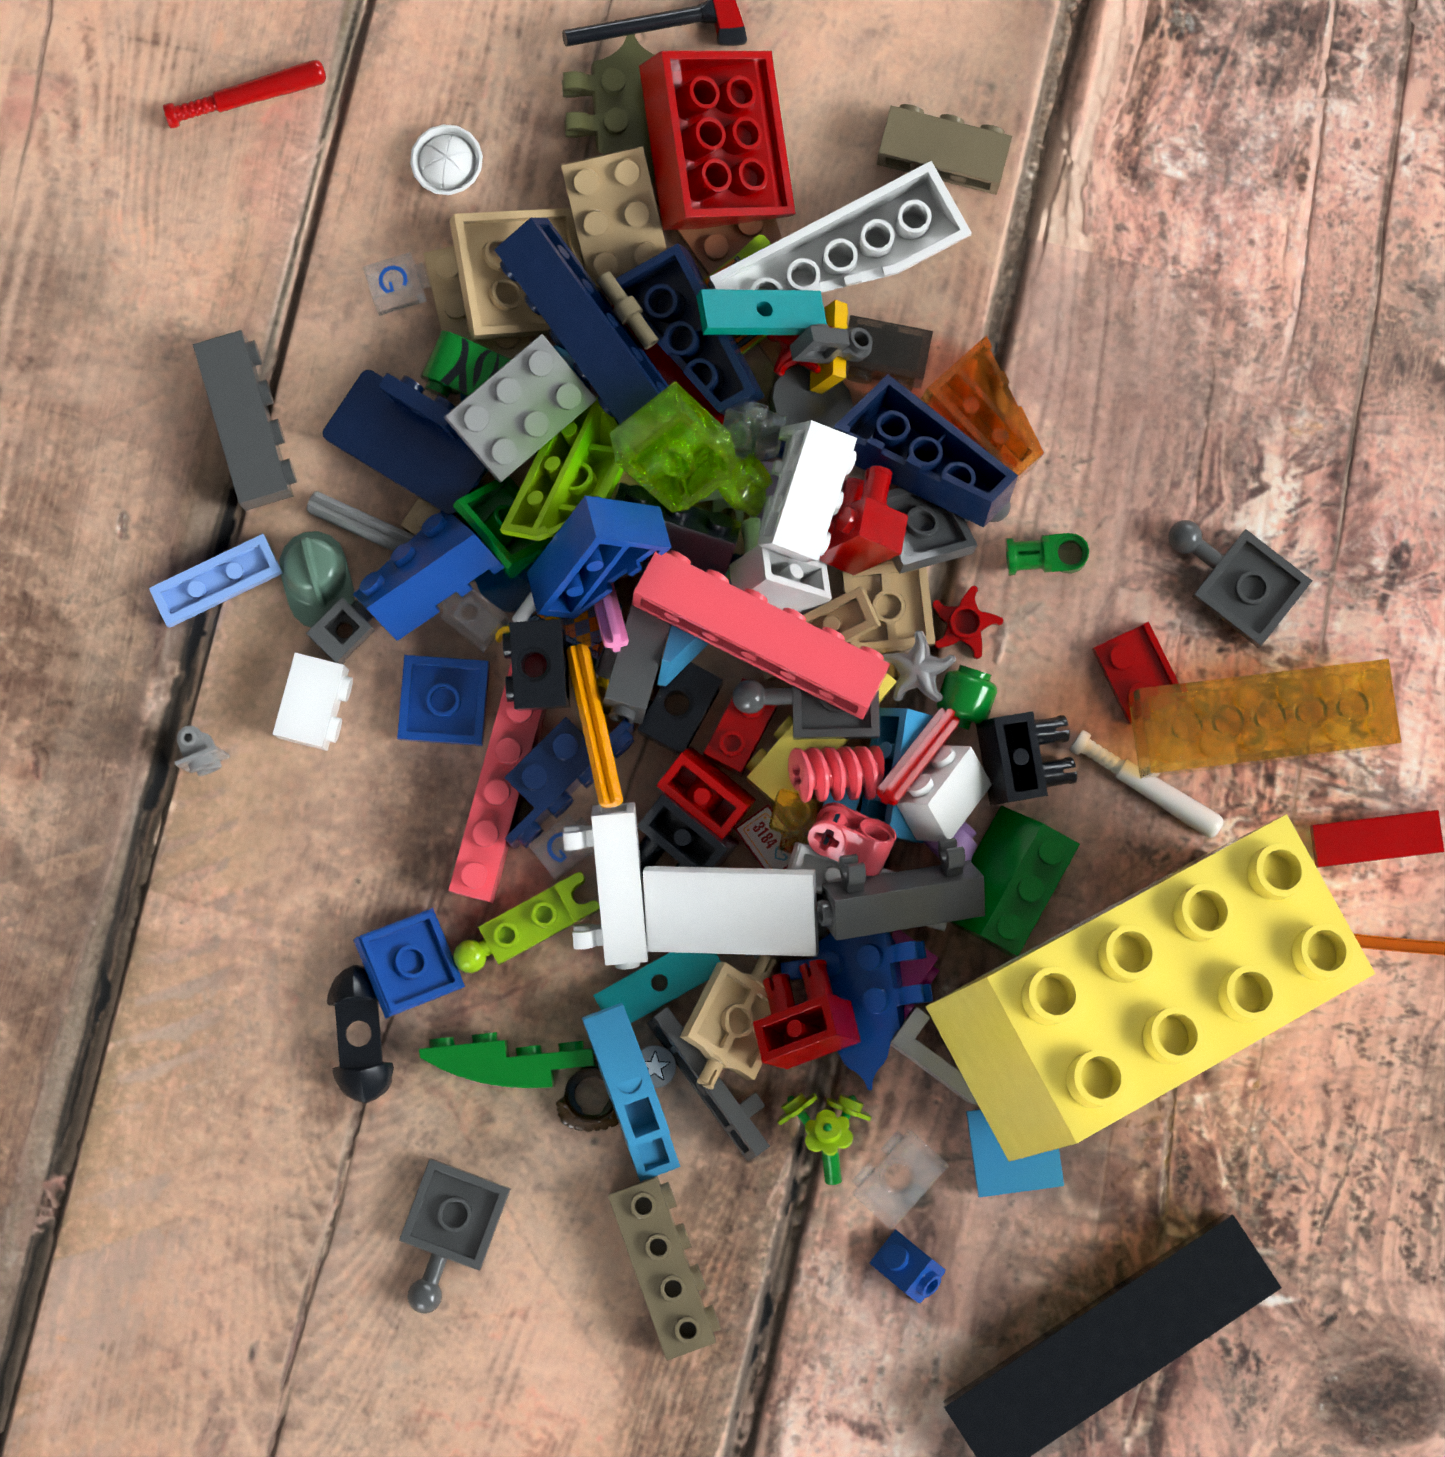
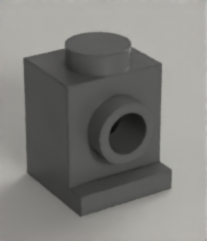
[306,597,375,664]

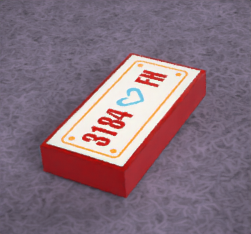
[734,804,796,869]

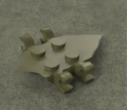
[562,34,656,184]

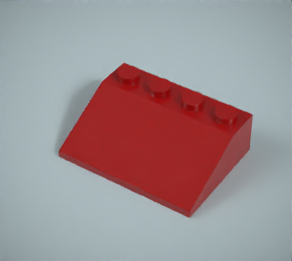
[639,51,796,230]

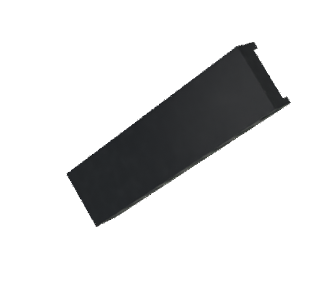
[943,1213,1282,1457]

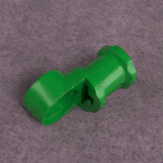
[1005,533,1089,576]

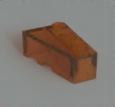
[921,335,1044,483]

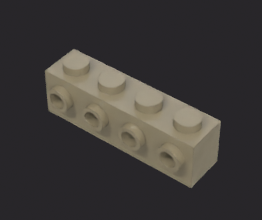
[608,1176,721,1361]

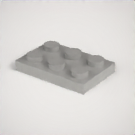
[444,334,597,482]

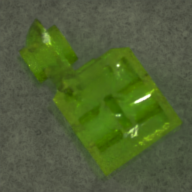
[610,381,773,517]

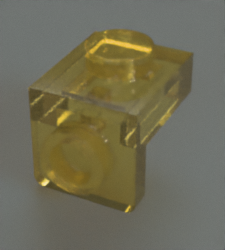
[769,788,820,854]

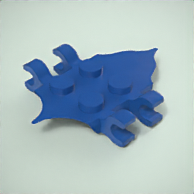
[780,932,933,1091]

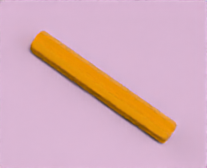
[566,644,623,808]

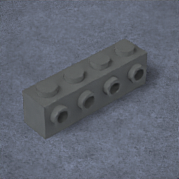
[193,330,297,511]

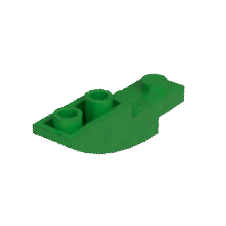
[419,1032,596,1088]

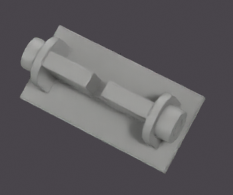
[175,726,230,776]

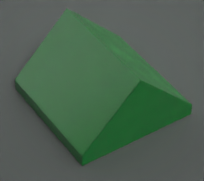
[453,476,554,579]

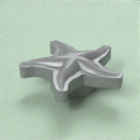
[883,630,956,702]

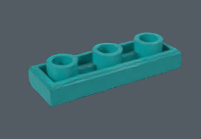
[696,289,827,335]
[593,952,721,1023]

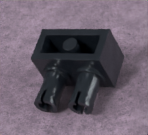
[975,711,1077,806]
[637,793,739,878]

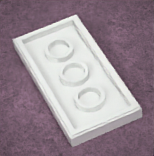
[643,866,819,956]

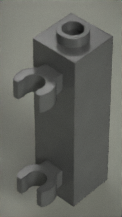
[603,560,671,724]
[817,838,985,941]

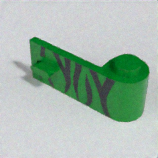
[420,330,511,399]

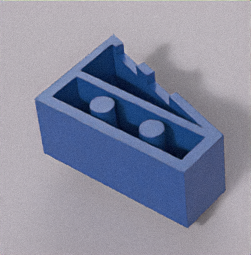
[527,495,672,619]

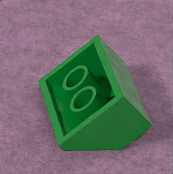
[950,805,1080,958]

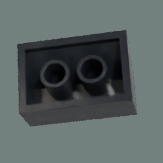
[615,482,742,576]

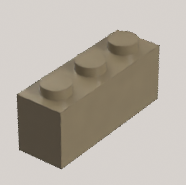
[877,104,1012,195]

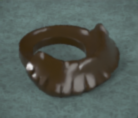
[556,1068,619,1132]

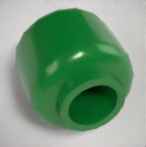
[936,665,997,730]

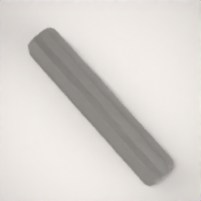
[306,491,415,551]

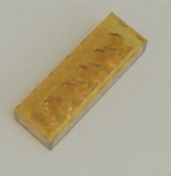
[1128,659,1402,779]

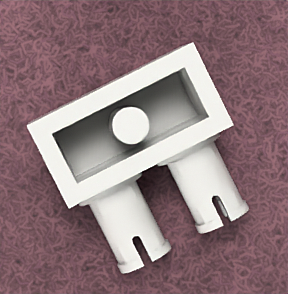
[729,518,832,615]

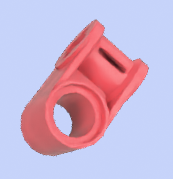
[807,802,896,876]

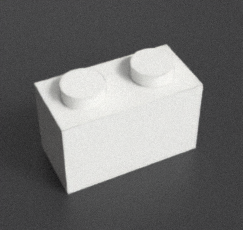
[273,652,353,751]
[897,745,992,842]

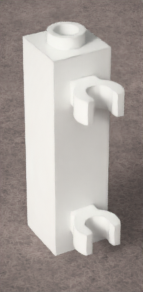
[563,802,648,970]

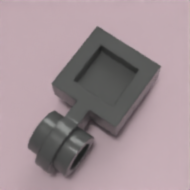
[790,324,873,364]

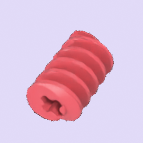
[788,745,885,803]

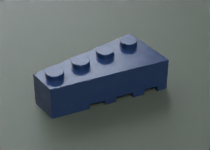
[615,243,765,417]
[833,374,1018,528]

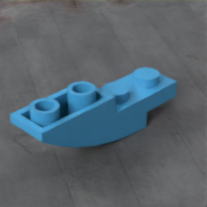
[582,1003,680,1182]

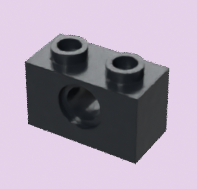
[503,619,571,711]
[637,662,723,756]

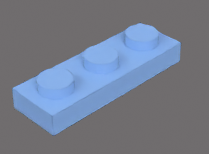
[149,534,283,628]

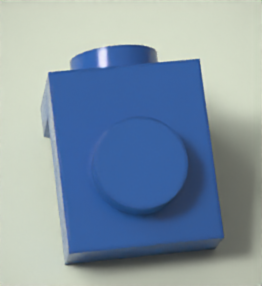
[869,1229,946,1303]

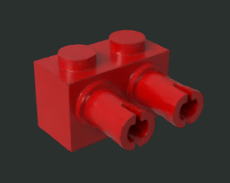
[819,466,908,576]
[753,959,861,1069]

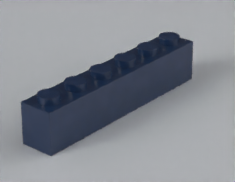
[494,217,694,454]

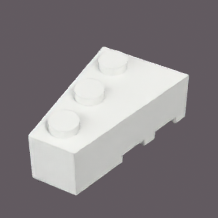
[757,420,857,562]

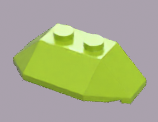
[500,397,632,541]

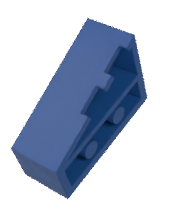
[353,511,505,641]

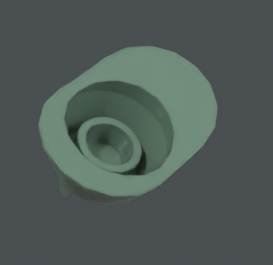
[279,531,355,628]

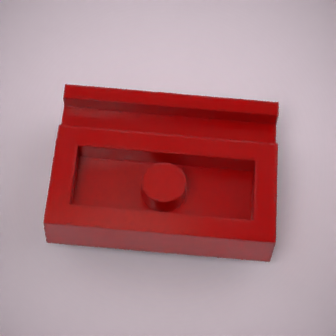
[1092,621,1186,724]

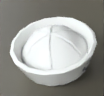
[410,124,483,195]

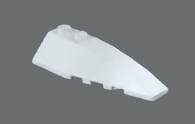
[709,161,972,293]

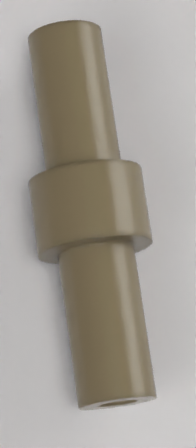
[596,271,659,350]

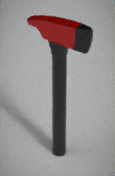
[562,0,747,47]

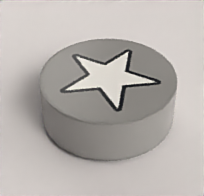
[641,1045,676,1088]

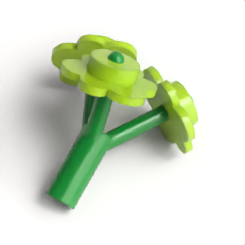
[777,1092,872,1185]

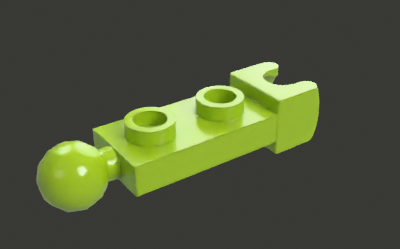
[453,871,600,973]

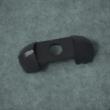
[327,965,394,1103]

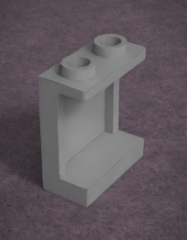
[890,1007,977,1105]

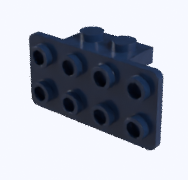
[323,370,488,516]
[504,717,635,849]

